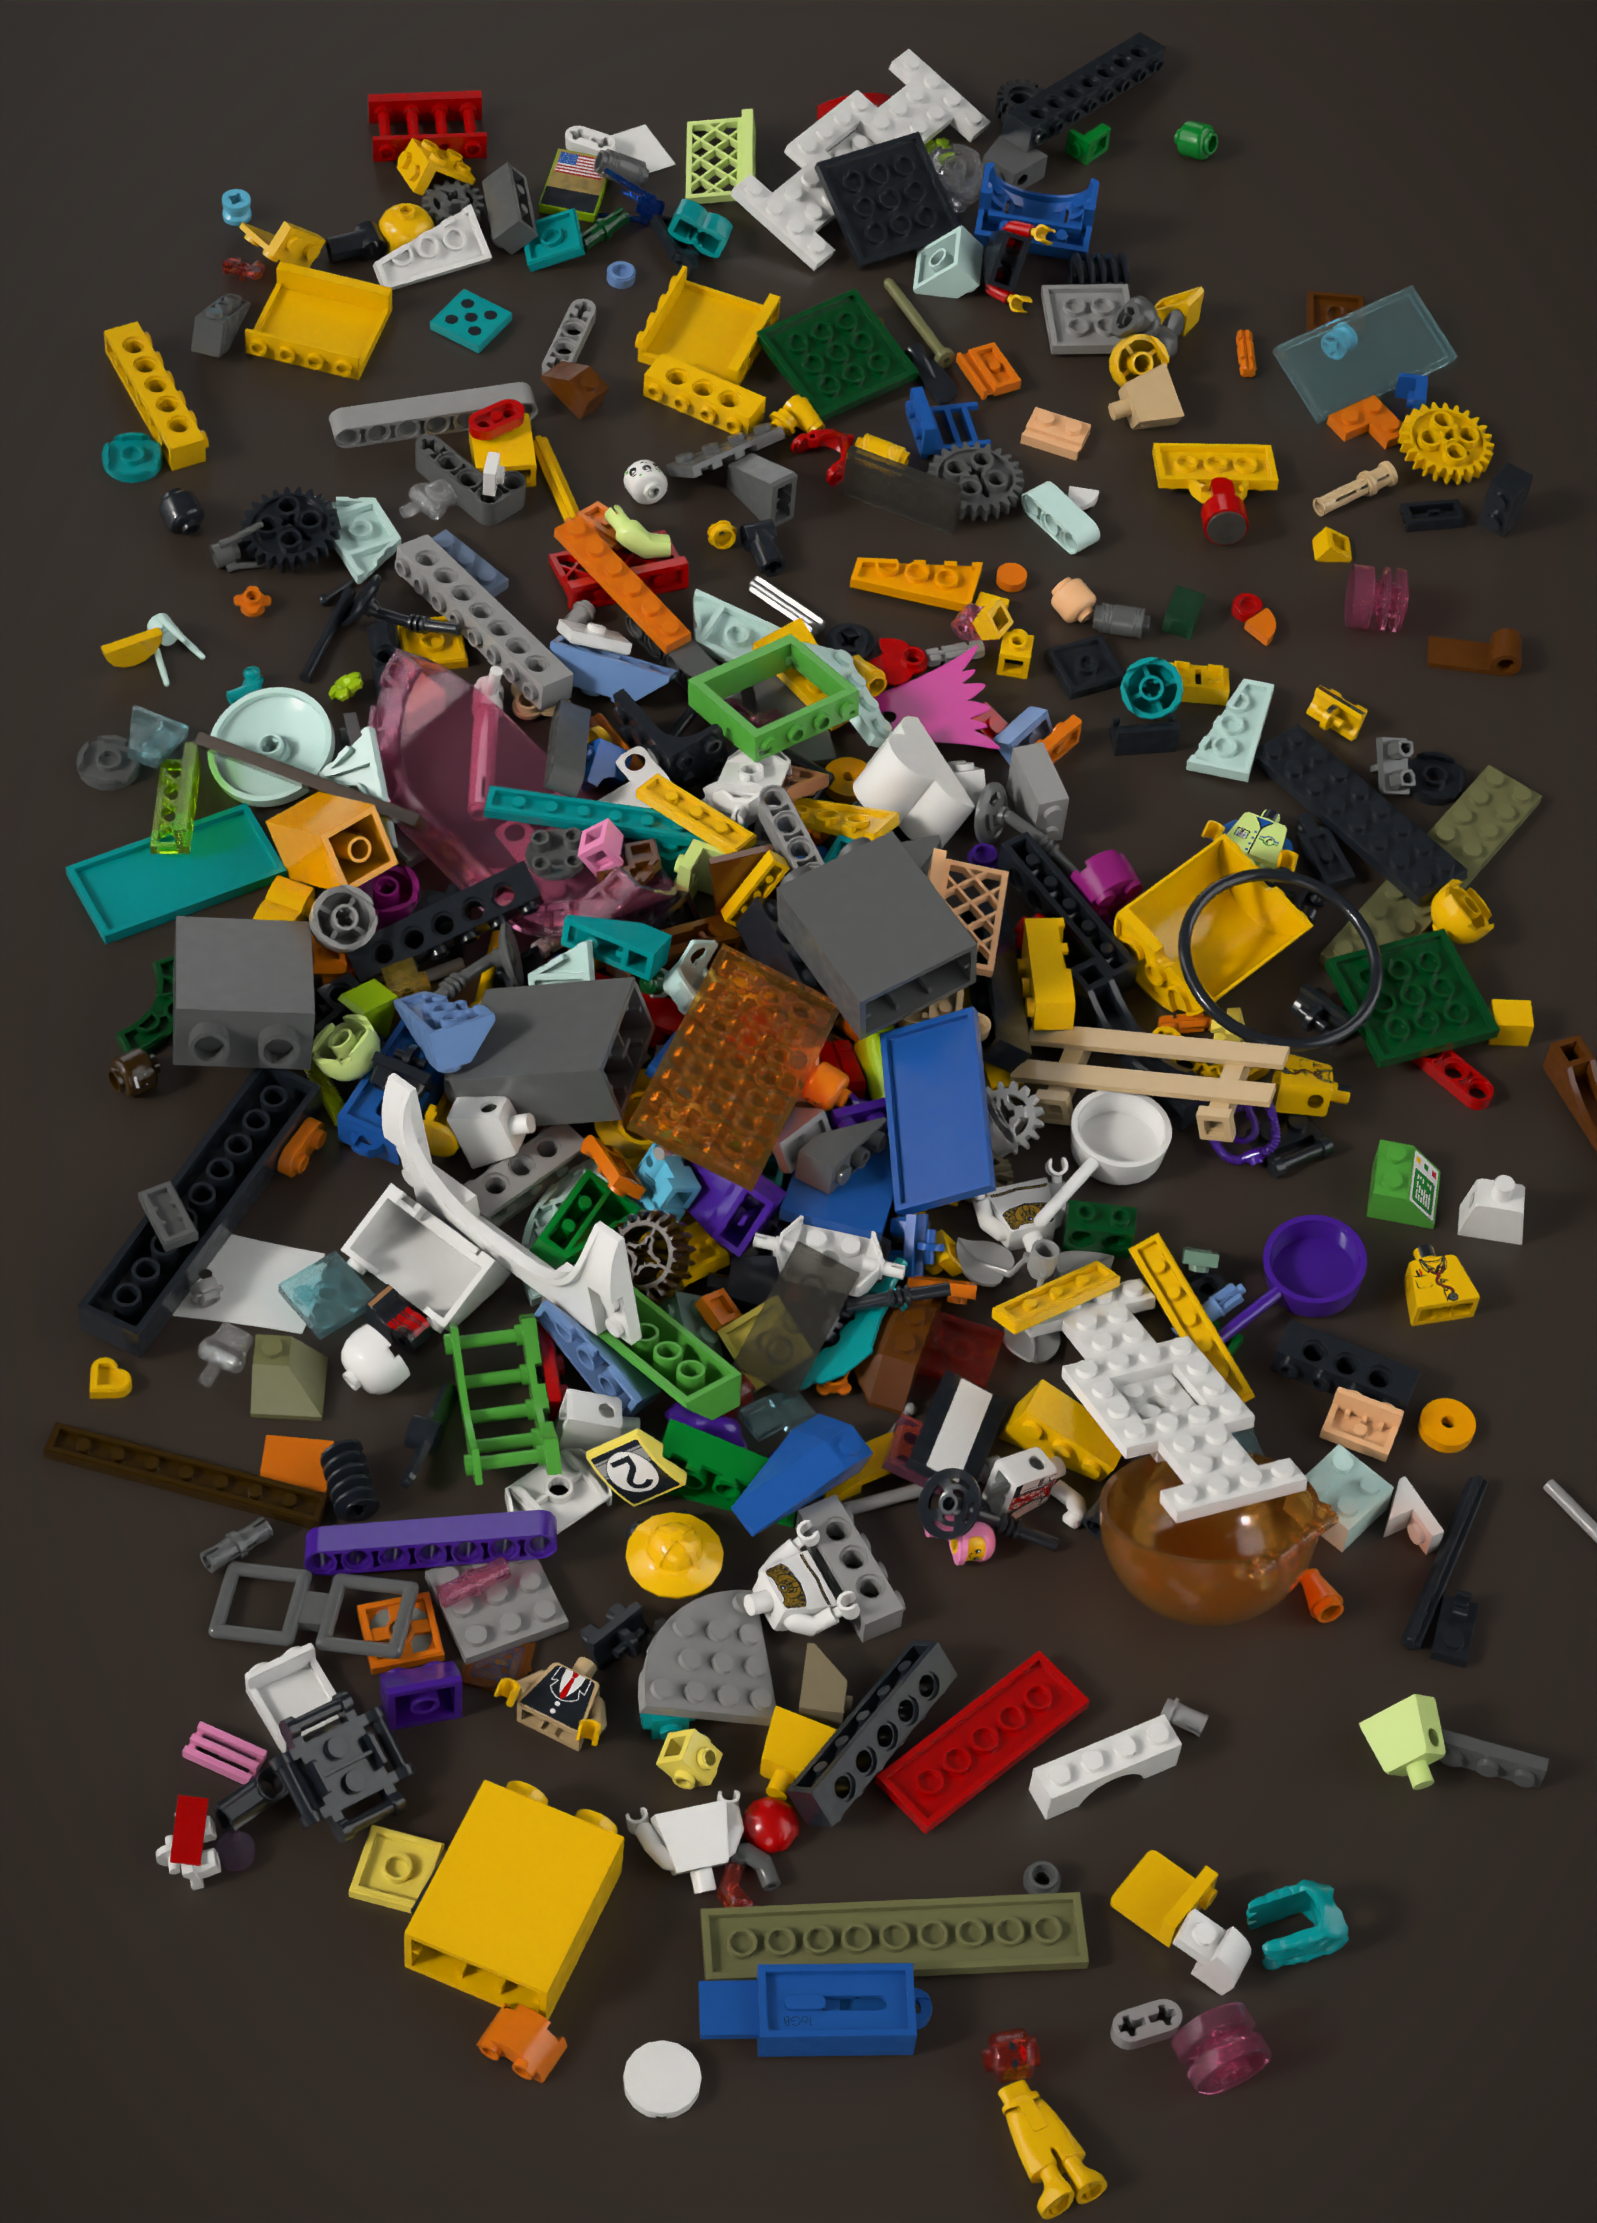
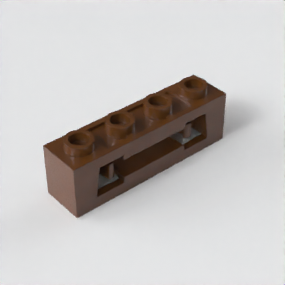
[606,914,742,989]

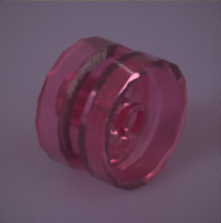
[1171,2002,1272,2096]

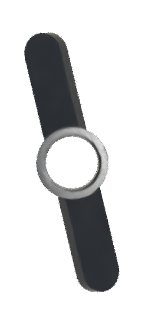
[399,1383,458,1489]

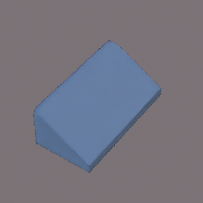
[993,706,1053,765]

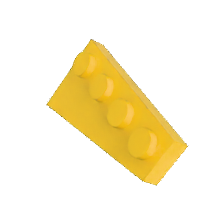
[777,797,899,841]

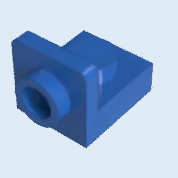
[1395,373,1428,412]

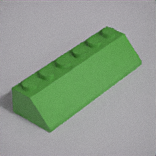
[598,1286,742,1421]

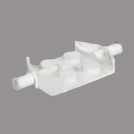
[712,748,792,826]
[753,1215,906,1297]
[505,1447,612,1535]

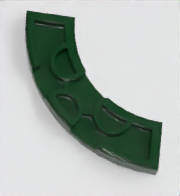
[116,955,174,1055]

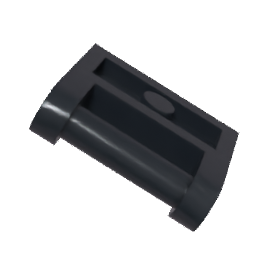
[1244,1113,1334,1178]

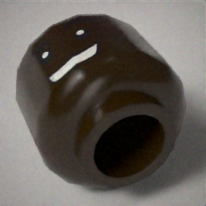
[107,1048,161,1098]

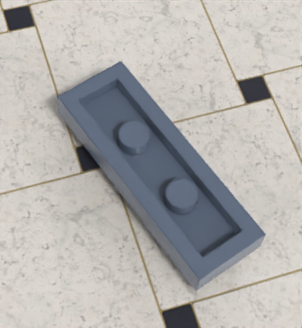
[432,529,509,597]

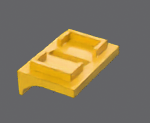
[1169,661,1230,706]

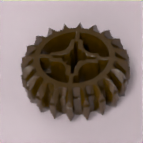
[617,1209,697,1303]

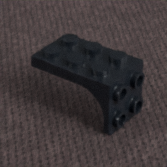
[613,688,728,791]

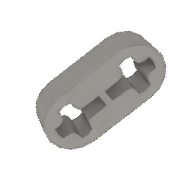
[1110,1999,1182,2050]

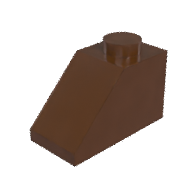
[540,361,610,421]

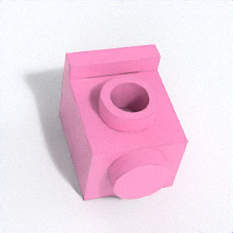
[577,818,624,877]

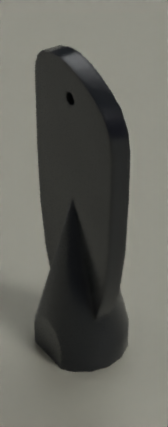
[904,342,957,405]

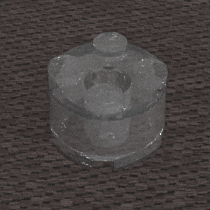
[929,144,984,212]

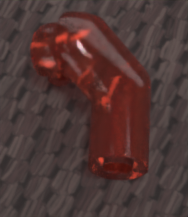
[717,1862,753,1908]

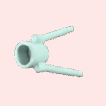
[147,613,206,687]

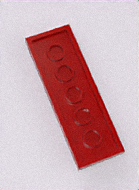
[875,1650,1090,1835]

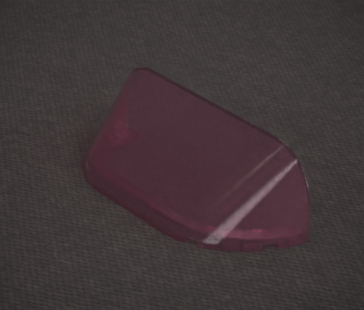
[368,649,677,938]

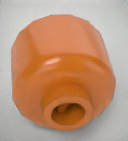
[799,1062,852,1112]

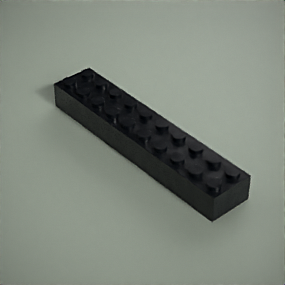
[77,1068,322,1359]

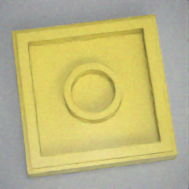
[349,1825,445,1914]

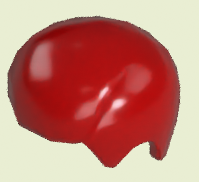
[742,1796,800,1854]

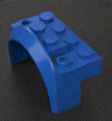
[974,162,1099,260]

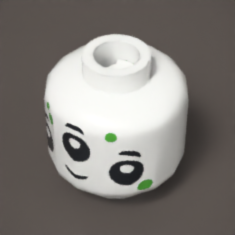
[623,460,668,505]

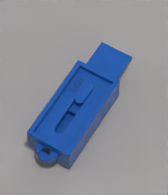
[337,1019,445,1166]
[698,1963,933,2057]

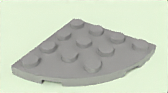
[638,1590,776,1726]

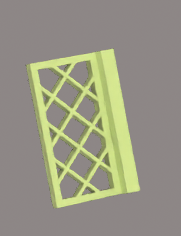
[685,109,756,204]

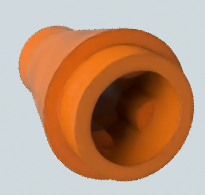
[1299,1569,1344,1623]

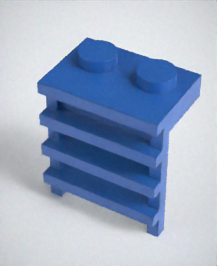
[905,387,992,460]

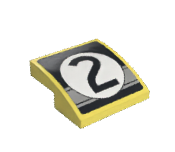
[586,1428,687,1507]

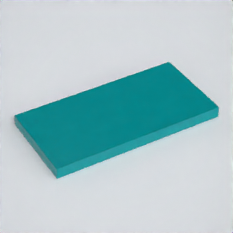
[66,803,287,945]

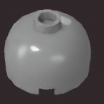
[309,885,378,953]

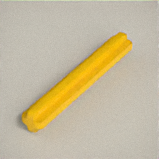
[533,435,579,522]

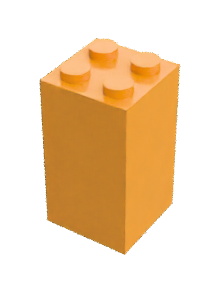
[265,792,398,889]

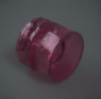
[1345,564,1409,632]

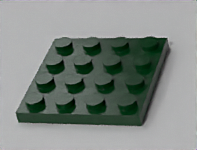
[756,288,919,422]
[1324,929,1500,1069]

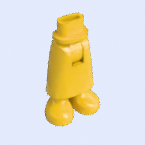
[998,2080,1107,2219]

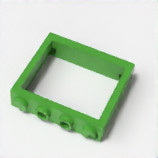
[688,634,859,763]

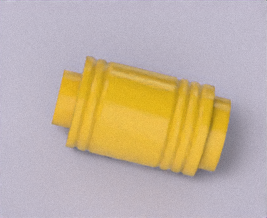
[853,433,910,476]

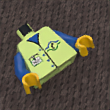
[1201,809,1298,884]

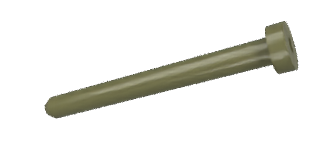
[884,278,956,368]

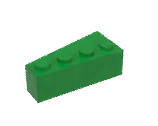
[662,1418,799,1528]

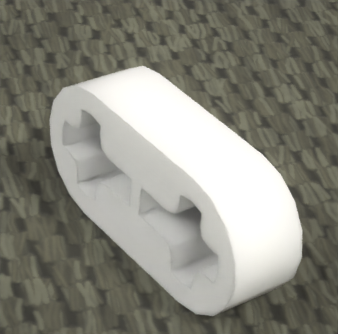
[565,126,616,156]

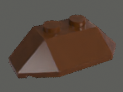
[852,1299,943,1415]

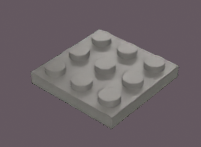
[1041,284,1130,355]
[425,1559,569,1665]

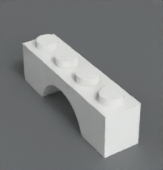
[1028,1714,1182,1820]

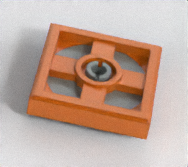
[357,1591,445,1675]

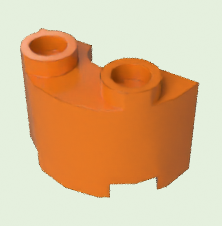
[477,2003,567,2084]

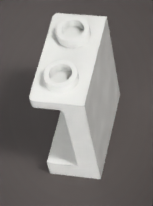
[245,1643,342,1753]

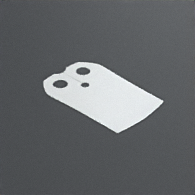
[173,1234,325,1334]

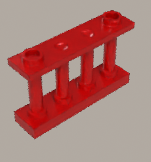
[368,90,487,162]

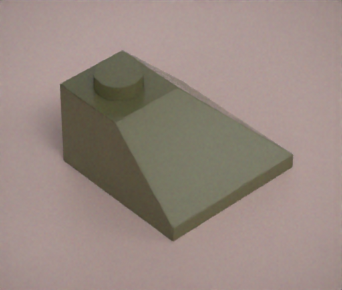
[250,1334,328,1421]

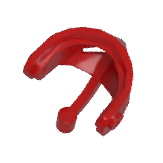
[791,429,854,487]

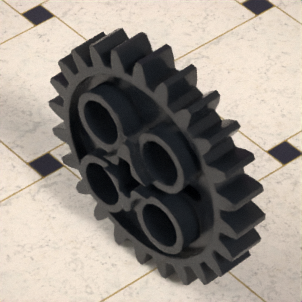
[239,487,341,573]

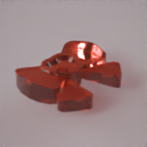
[222,257,265,281]

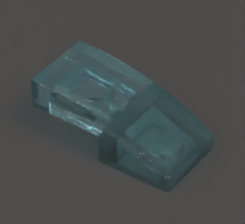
[739,1390,816,1442]

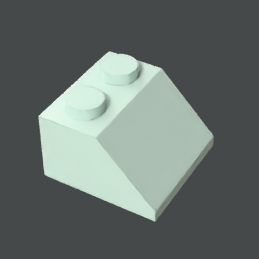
[913,225,983,298]

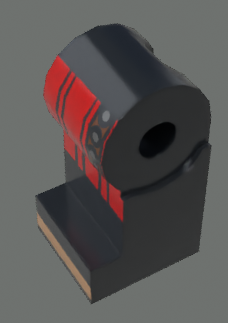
[366,1284,433,1354]

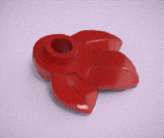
[867,638,928,685]

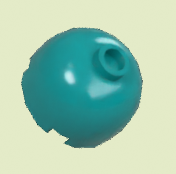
[1120,657,1184,720]

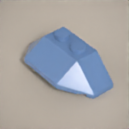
[550,635,678,703]

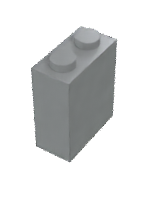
[1006,742,1069,841]

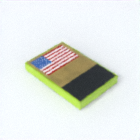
[538,148,609,222]

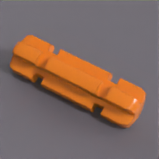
[1236,329,1257,378]
[1158,1012,1212,1034]

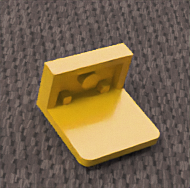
[396,138,476,196]
[239,221,326,268]
[1110,1850,1219,1948]

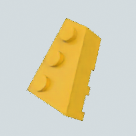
[998,1379,1122,1482]

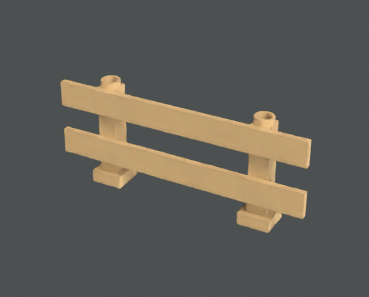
[1010,1026,1290,1143]

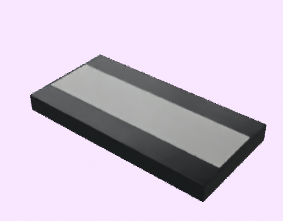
[905,1369,1008,1497]

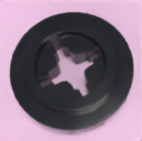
[825,623,875,660]

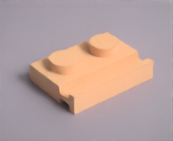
[1020,407,1091,461]

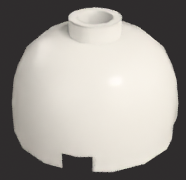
[341,1324,410,1395]

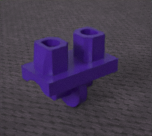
[830,1092,888,1134]

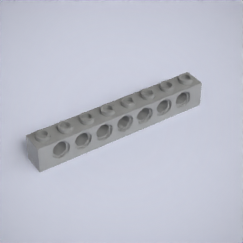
[395,534,574,710]

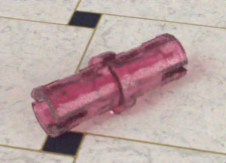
[436,1557,512,1608]

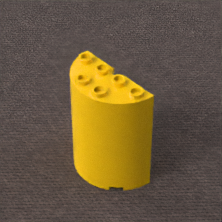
[1114,833,1314,1016]

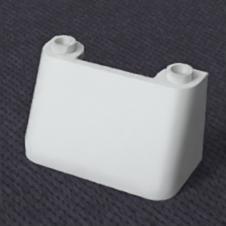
[341,1183,511,1334]

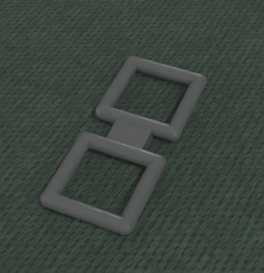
[208,1561,419,1659]

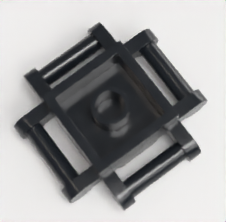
[268,1691,417,1844]

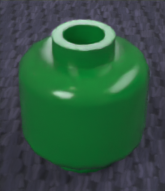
[1174,121,1218,160]

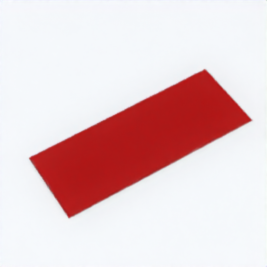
[170,1795,209,1866]

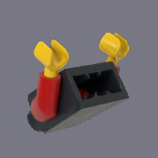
[981,220,1056,314]

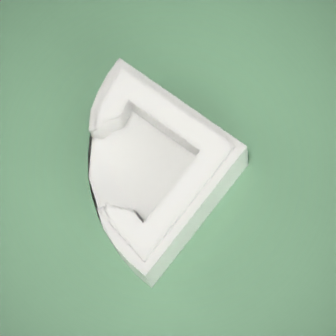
[1068,486,1099,510]

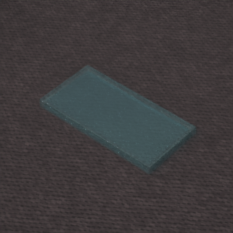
[1272,285,1458,424]

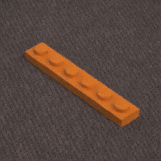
[554,515,691,654]

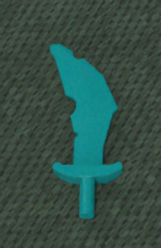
[786,1257,908,1391]

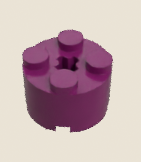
[1069,849,1143,921]
[357,865,420,932]

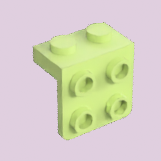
[672,839,724,900]

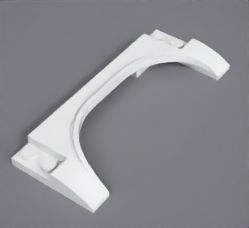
[382,1073,642,1346]

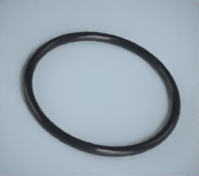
[1178,868,1383,1052]

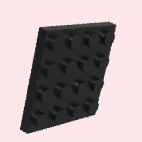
[814,131,960,270]

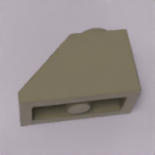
[798,1643,853,1729]

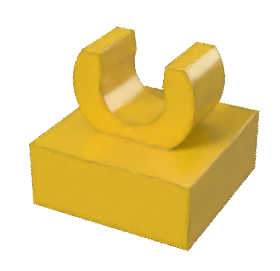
[925,1229,963,1277]

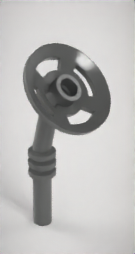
[974,782,1081,878]
[434,922,524,999]

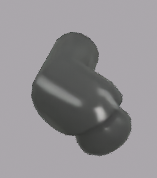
[730,1843,781,1891]

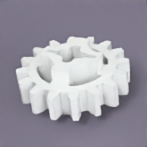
[986,1081,1045,1155]

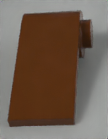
[1427,628,1522,676]

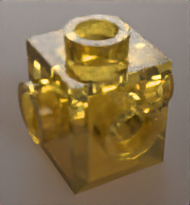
[381,957,432,1013]

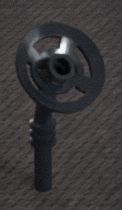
[341,574,462,636]
[807,1282,951,1345]
[918,1468,1060,1552]

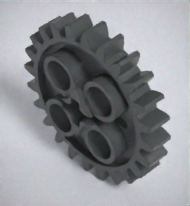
[926,441,1024,521]

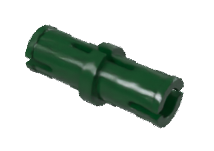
[581,207,630,252]

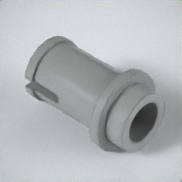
[563,600,596,624]
[1160,1697,1209,1737]

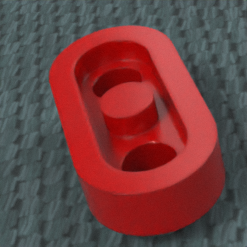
[469,399,524,441]

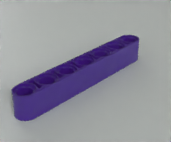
[304,1510,557,1576]

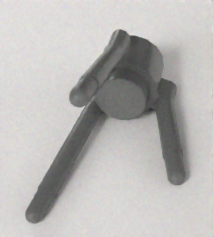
[210,521,278,573]

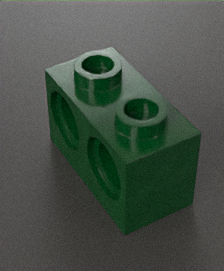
[1062,1200,1137,1259]

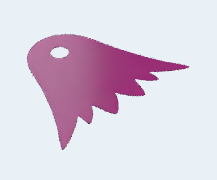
[874,645,1001,749]

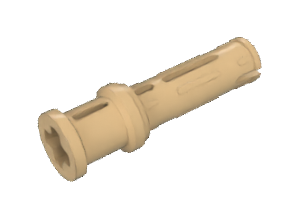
[1313,460,1398,516]

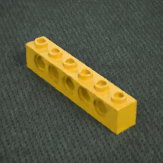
[104,321,209,471]

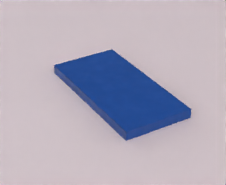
[880,1006,996,1217]
[778,1097,894,1244]

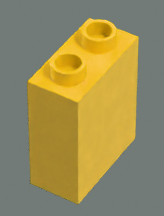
[404,1779,624,2020]

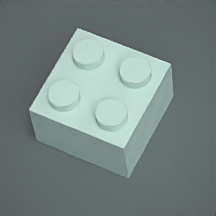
[1288,1444,1394,1552]

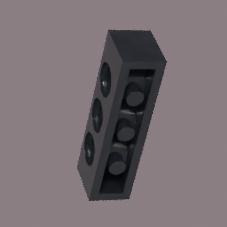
[1270,1319,1421,1416]

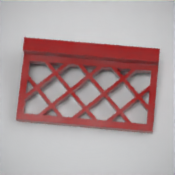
[548,530,689,611]

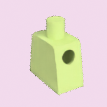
[1359,1694,1446,1790]

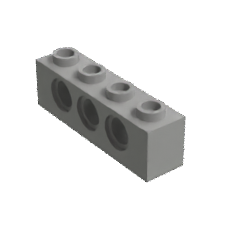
[463,1124,588,1227]
[795,1494,906,1643]

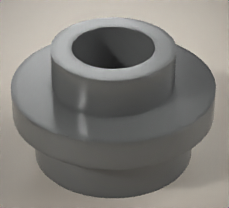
[1023,1861,1061,1894]

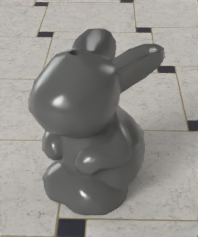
[1111,295,1185,359]

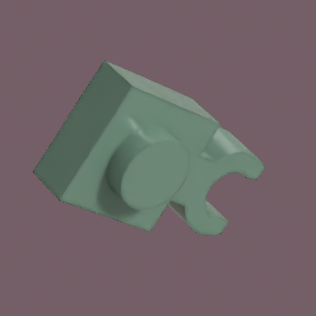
[1181,1246,1219,1273]

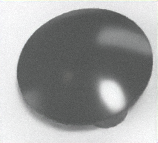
[525,827,586,881]

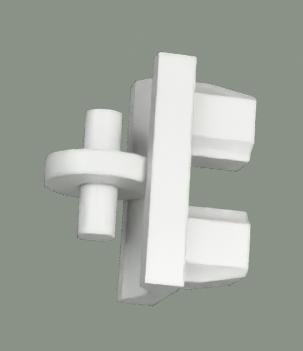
[156,1813,221,1891]

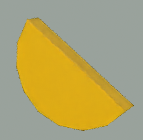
[101,627,163,668]

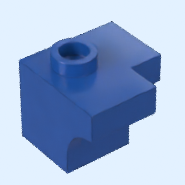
[580,738,633,792]

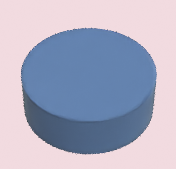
[607,261,636,289]

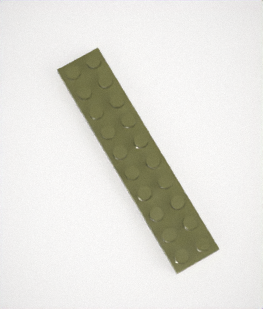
[1318,765,1542,965]
[700,1892,1089,1981]

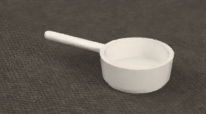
[1034,1090,1172,1228]

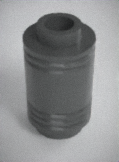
[594,149,649,189]
[1093,602,1151,639]

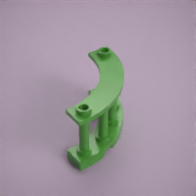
[443,1313,562,1485]

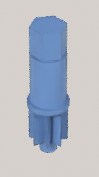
[1170,1283,1246,1338]

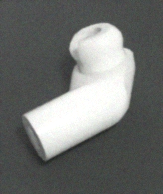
[1050,1480,1087,1529]

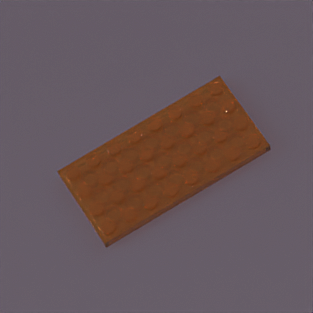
[626,944,839,1192]

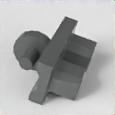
[1370,737,1416,796]

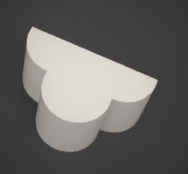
[853,716,976,848]

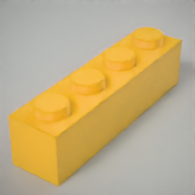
[720,849,790,928]

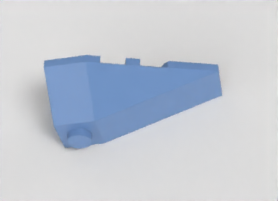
[393,991,496,1073]
[534,1300,661,1417]

